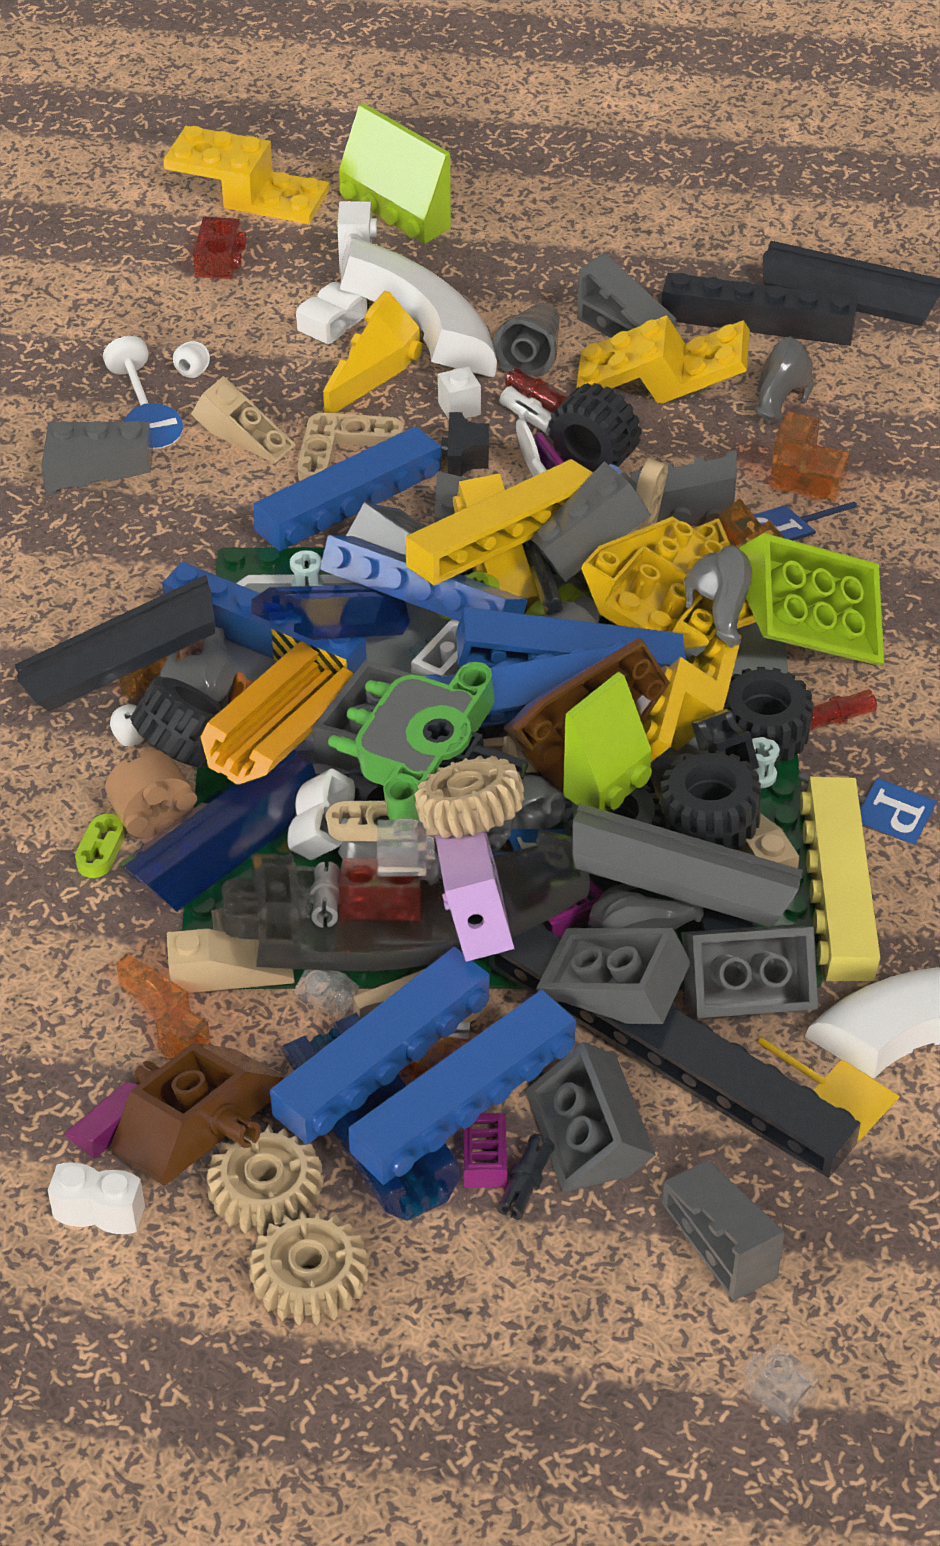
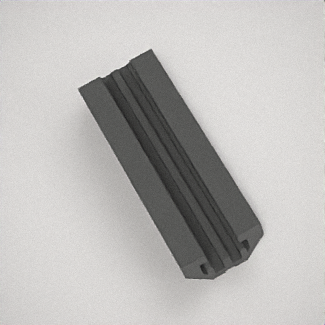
[573,803,803,927]

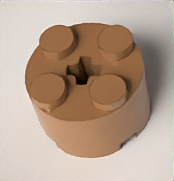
[105,749,197,839]

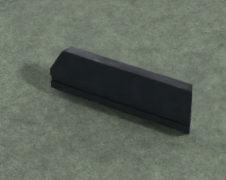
[763,241,940,326]
[15,575,215,711]

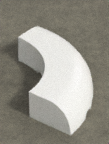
[340,237,497,378]
[805,967,940,1079]

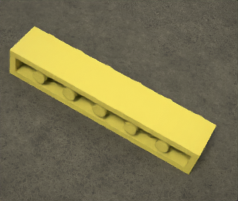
[799,776,880,981]

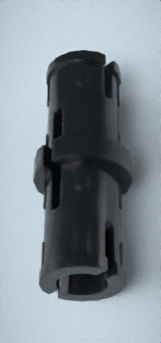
[496,1134,555,1220]

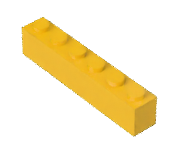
[405,459,593,586]

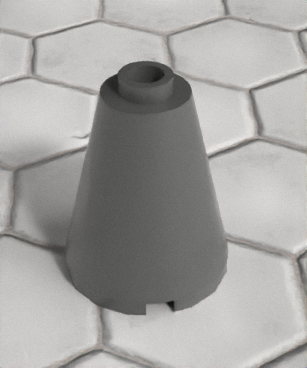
[493,303,560,379]

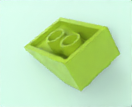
[563,672,652,812]

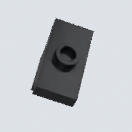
[441,412,489,477]
[691,709,759,770]

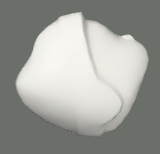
[173,341,210,378]
[110,704,145,746]

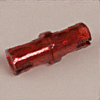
[505,368,567,413]
[810,689,877,731]

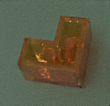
[770,411,850,502]

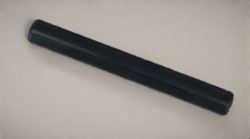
[522,539,563,615]

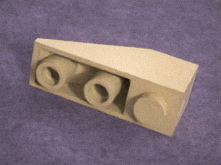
[191,376,296,464]

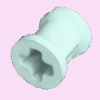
[290,550,323,598]
[752,737,780,788]

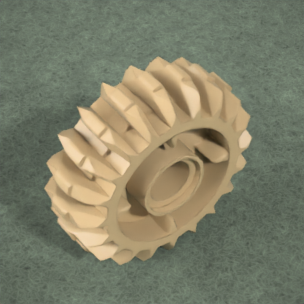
[415,756,525,839]
[206,1124,324,1236]
[249,1210,369,1326]

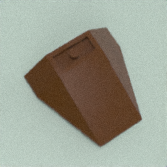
[504,638,670,799]

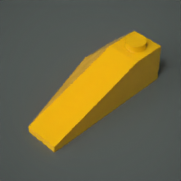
[323,290,423,413]

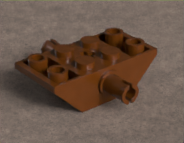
[110,1042,286,1186]

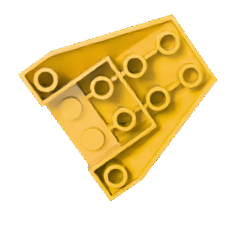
[581,516,723,649]

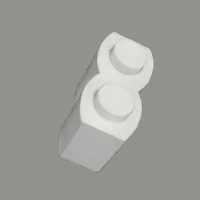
[296,282,367,344]
[288,768,355,860]
[48,1162,145,1234]

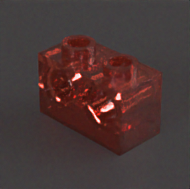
[193,216,246,279]
[339,858,423,921]

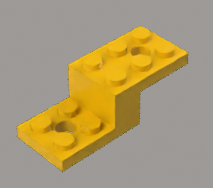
[163,126,330,224]
[576,315,750,403]
[642,634,742,762]

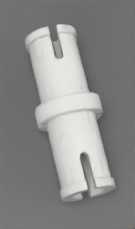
[499,386,552,436]

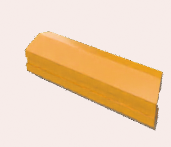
[201,642,354,785]

